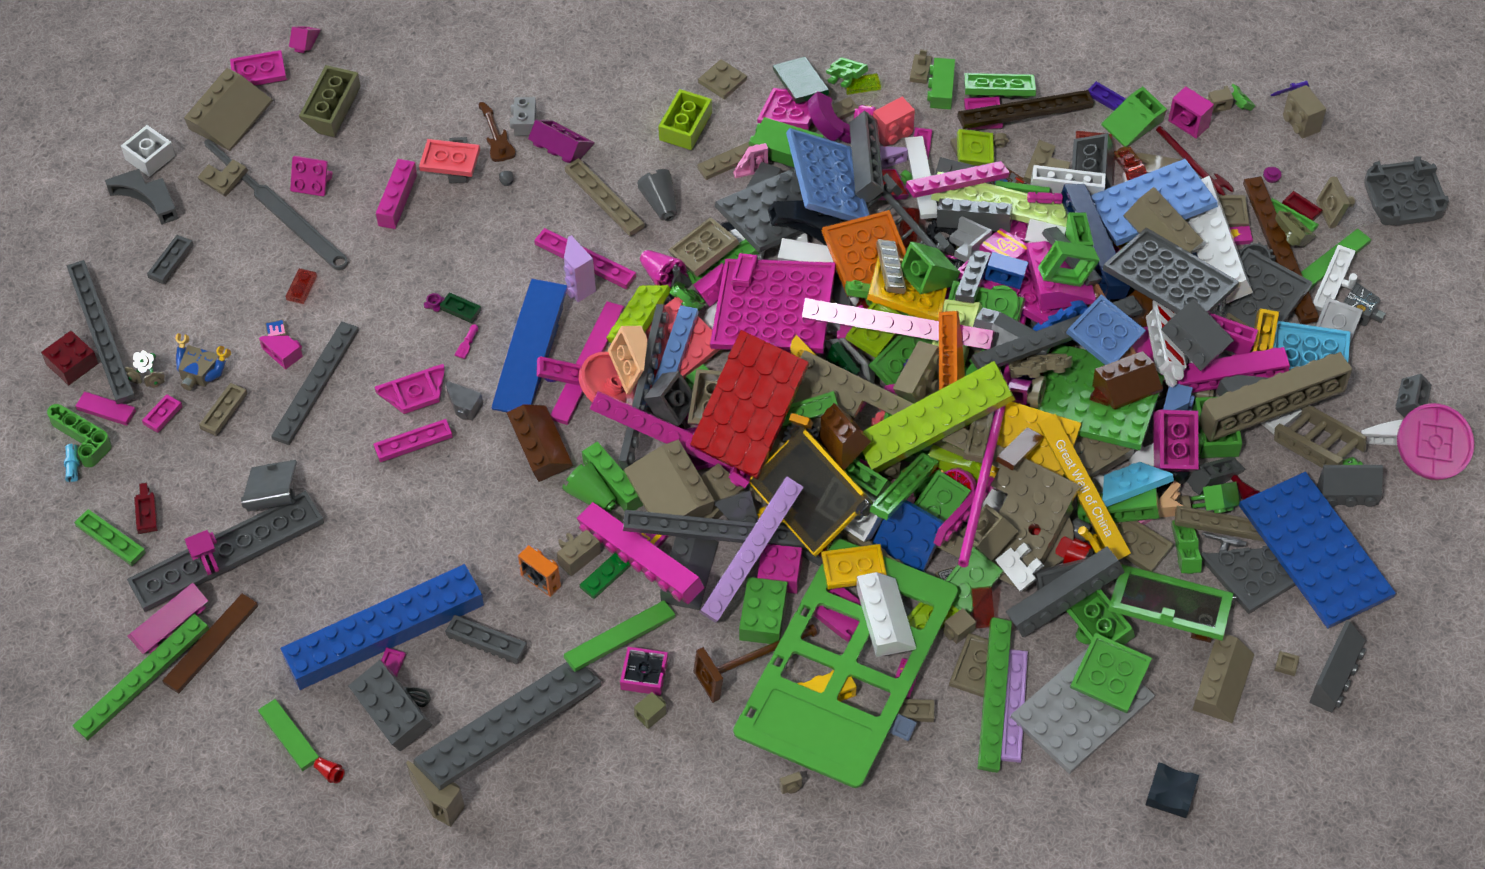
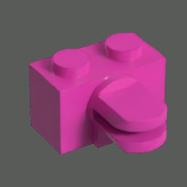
[184,530,219,576]

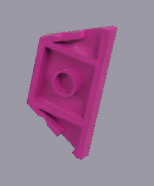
[374,364,445,414]

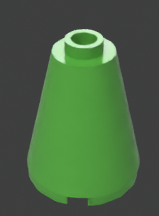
[562,460,616,513]

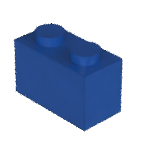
[984,252,1028,289]

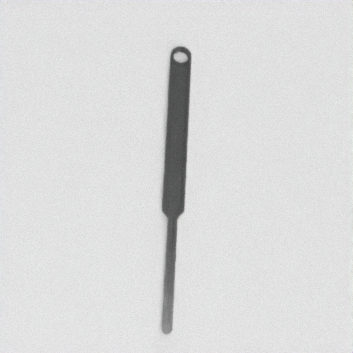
[204,139,348,270]

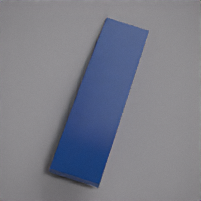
[492,279,568,412]

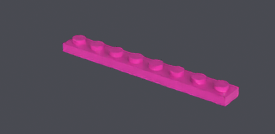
[590,391,731,472]

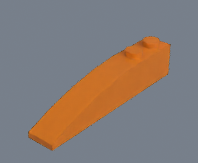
[939,311,966,429]

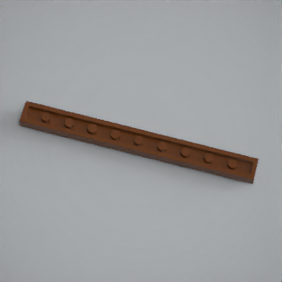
[1243,176,1319,324]

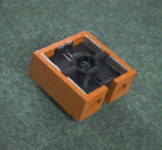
[518,545,561,597]

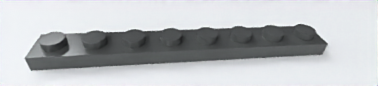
[271,321,359,445]

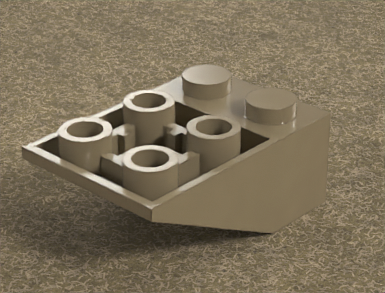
[406,761,464,827]

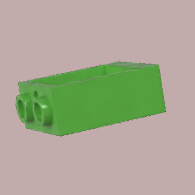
[1038,240,1100,287]

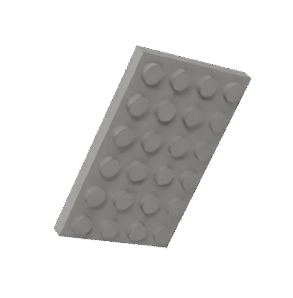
[1010,648,1155,774]

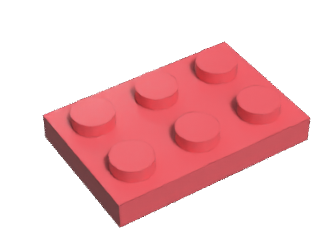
[419,139,480,177]

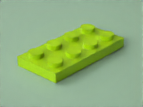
[606,285,671,343]

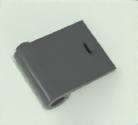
[241,460,297,512]

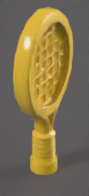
[1078,526,1104,553]

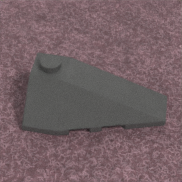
[968,308,1050,355]

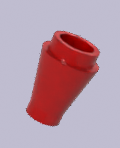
[314,757,345,784]

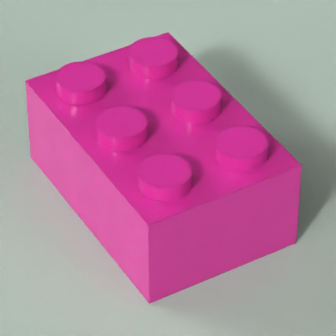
[1154,410,1199,472]

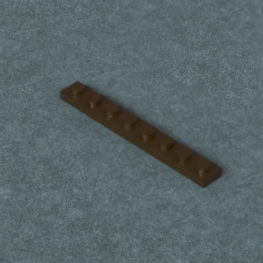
[957,90,1094,129]

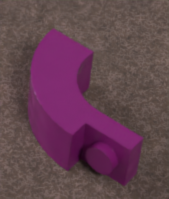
[808,91,851,144]
[1009,378,1032,407]

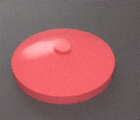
[579,352,652,406]

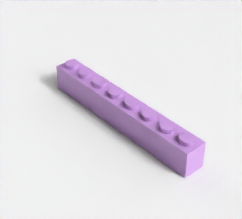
[699,477,803,623]

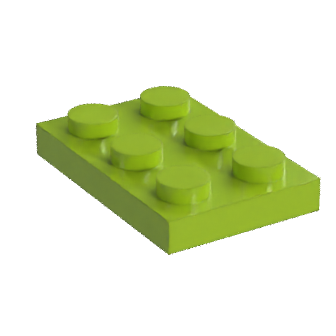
[845,303,902,358]

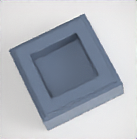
[889,714,917,741]

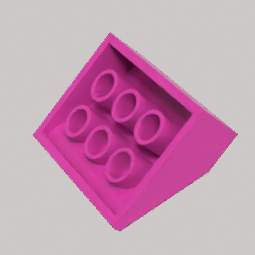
[1027,241,1096,310]

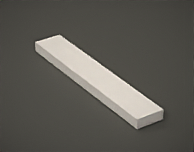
[905,136,937,219]

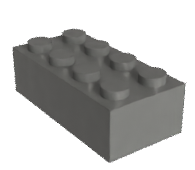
[348,660,432,751]

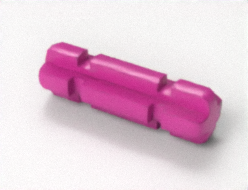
[1027,192,1063,204]

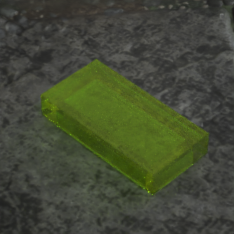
[843,73,881,95]

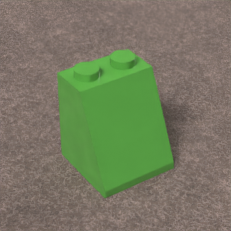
[901,242,960,294]

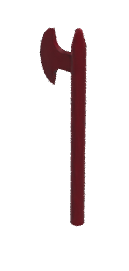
[1156,126,1234,196]

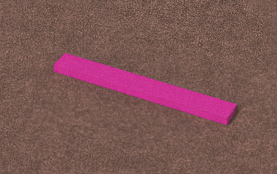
[551,301,624,425]

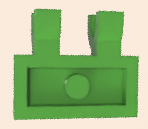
[826,57,868,88]

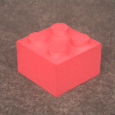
[873,96,915,146]

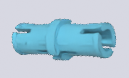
[64,444,80,482]

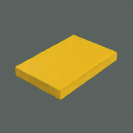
[821,544,887,589]

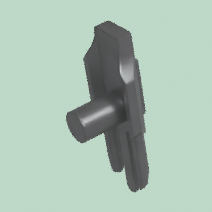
[1202,532,1247,551]

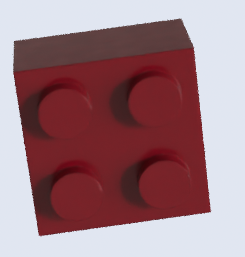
[41,331,99,386]

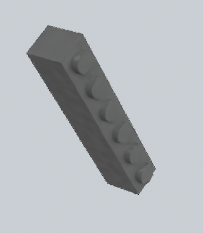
[849,110,884,203]
[1006,546,1125,637]

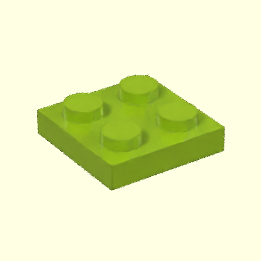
[957,129,994,166]

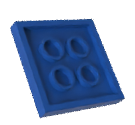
[872,500,944,572]

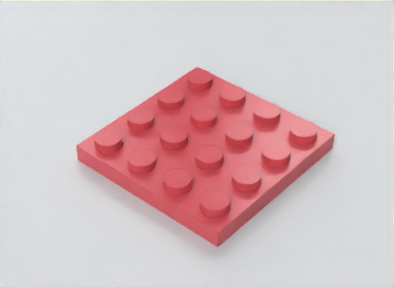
[645,297,720,379]

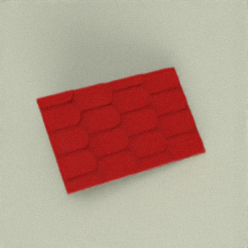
[690,330,809,480]

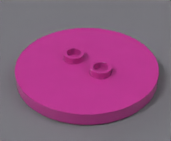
[1397,403,1474,480]

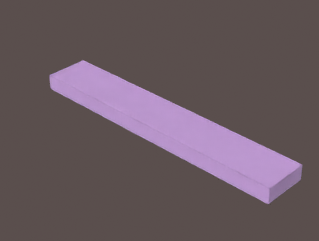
[1000,649,1028,763]

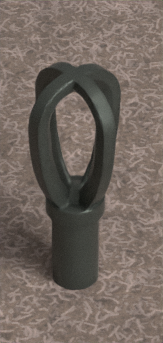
[404,687,431,707]

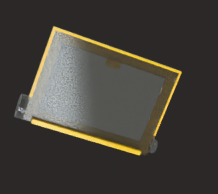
[749,426,873,557]

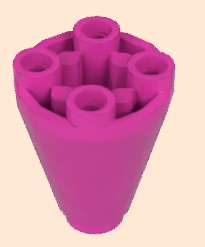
[640,250,688,287]

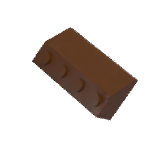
[506,404,574,482]

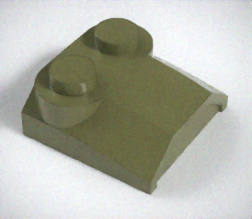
[1275,210,1316,247]

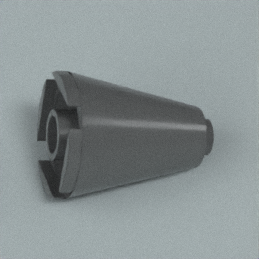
[637,169,677,221]

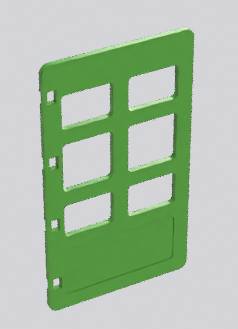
[733,539,958,788]

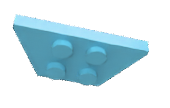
[1102,462,1174,507]

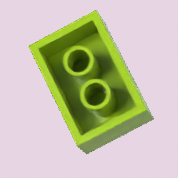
[658,89,712,150]

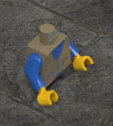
[175,333,231,391]

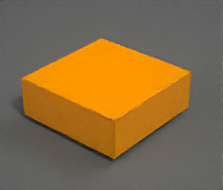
[789,413,813,429]

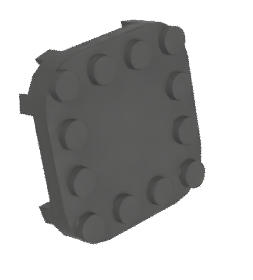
[1364,156,1449,225]

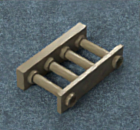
[1274,405,1367,468]

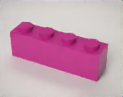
[376,159,417,229]
[1209,313,1258,355]
[128,583,208,654]

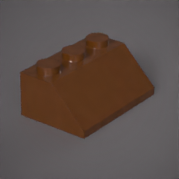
[1092,351,1163,410]
[820,403,871,470]

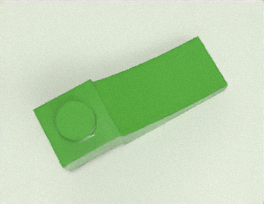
[1171,520,1202,574]

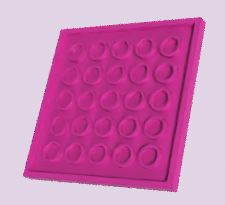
[710,259,836,353]

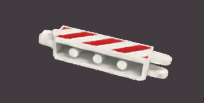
[1146,300,1186,387]

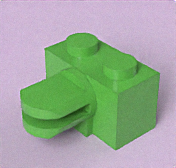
[1190,482,1240,513]

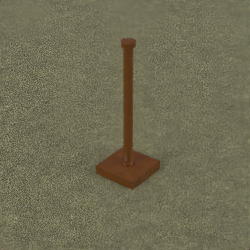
[693,624,817,703]

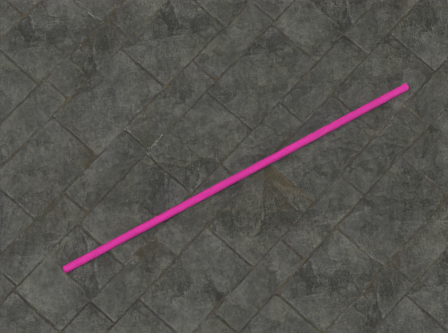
[958,314,1027,567]

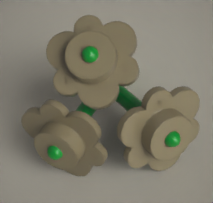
[125,350,165,388]

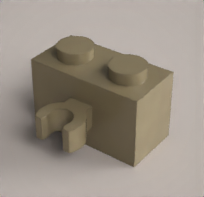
[557,529,601,576]

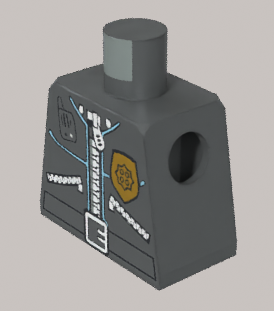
[1343,283,1386,326]

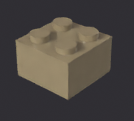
[1283,85,1326,139]

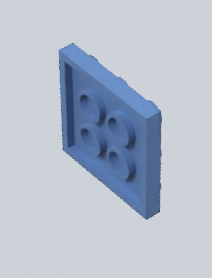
[1066,294,1146,365]

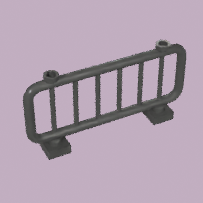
[840,173,956,256]

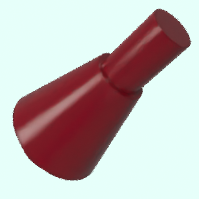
[1231,475,1260,500]

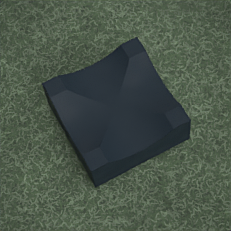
[1145,762,1199,818]

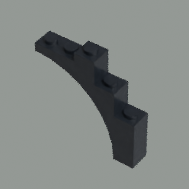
[768,200,840,246]

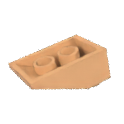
[608,326,648,394]

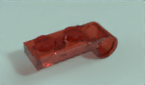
[1114,146,1147,181]

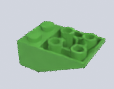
[1101,86,1167,148]

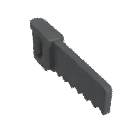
[832,271,850,306]

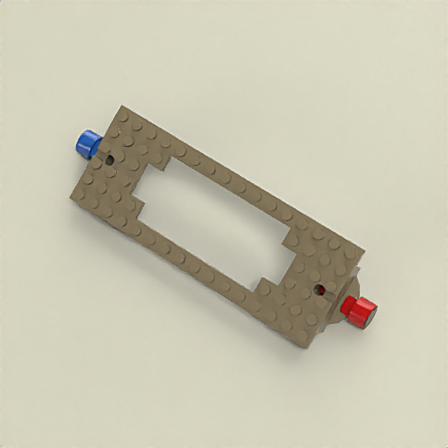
[776,350,1094,592]

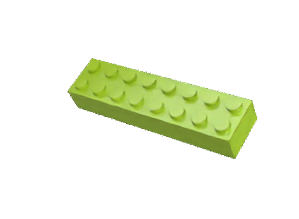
[862,361,1015,473]

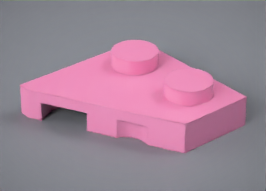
[733,143,768,178]

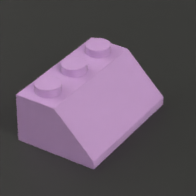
[564,235,596,302]

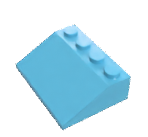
[1273,321,1351,371]

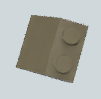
[960,504,1018,561]

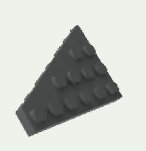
[1200,546,1295,614]

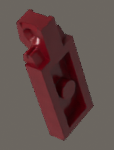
[134,483,158,534]

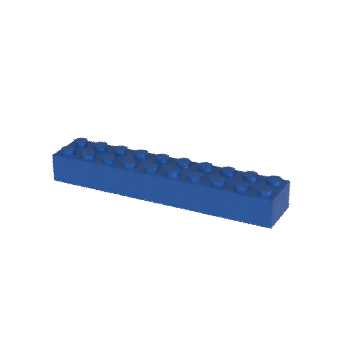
[280,564,484,690]

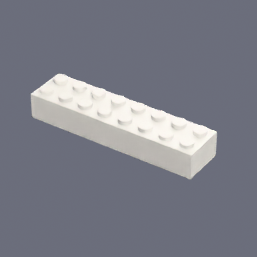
[1186,176,1253,307]

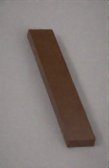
[162,593,258,694]

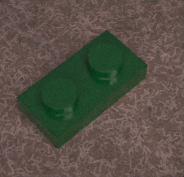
[440,292,482,324]

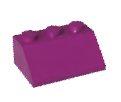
[528,120,595,163]

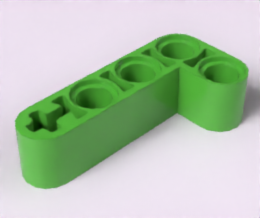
[47,404,112,467]

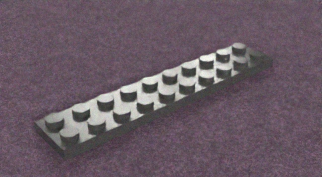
[127,491,324,612]
[414,662,601,790]

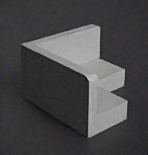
[949,216,992,262]

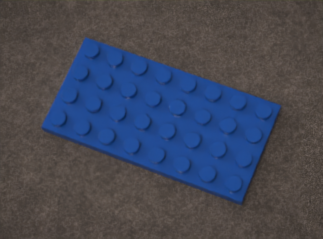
[1239,471,1396,629]

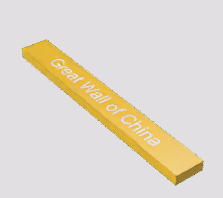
[1037,414,1131,560]

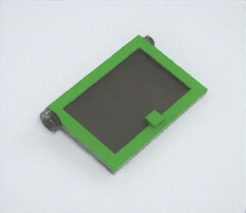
[1108,563,1237,641]

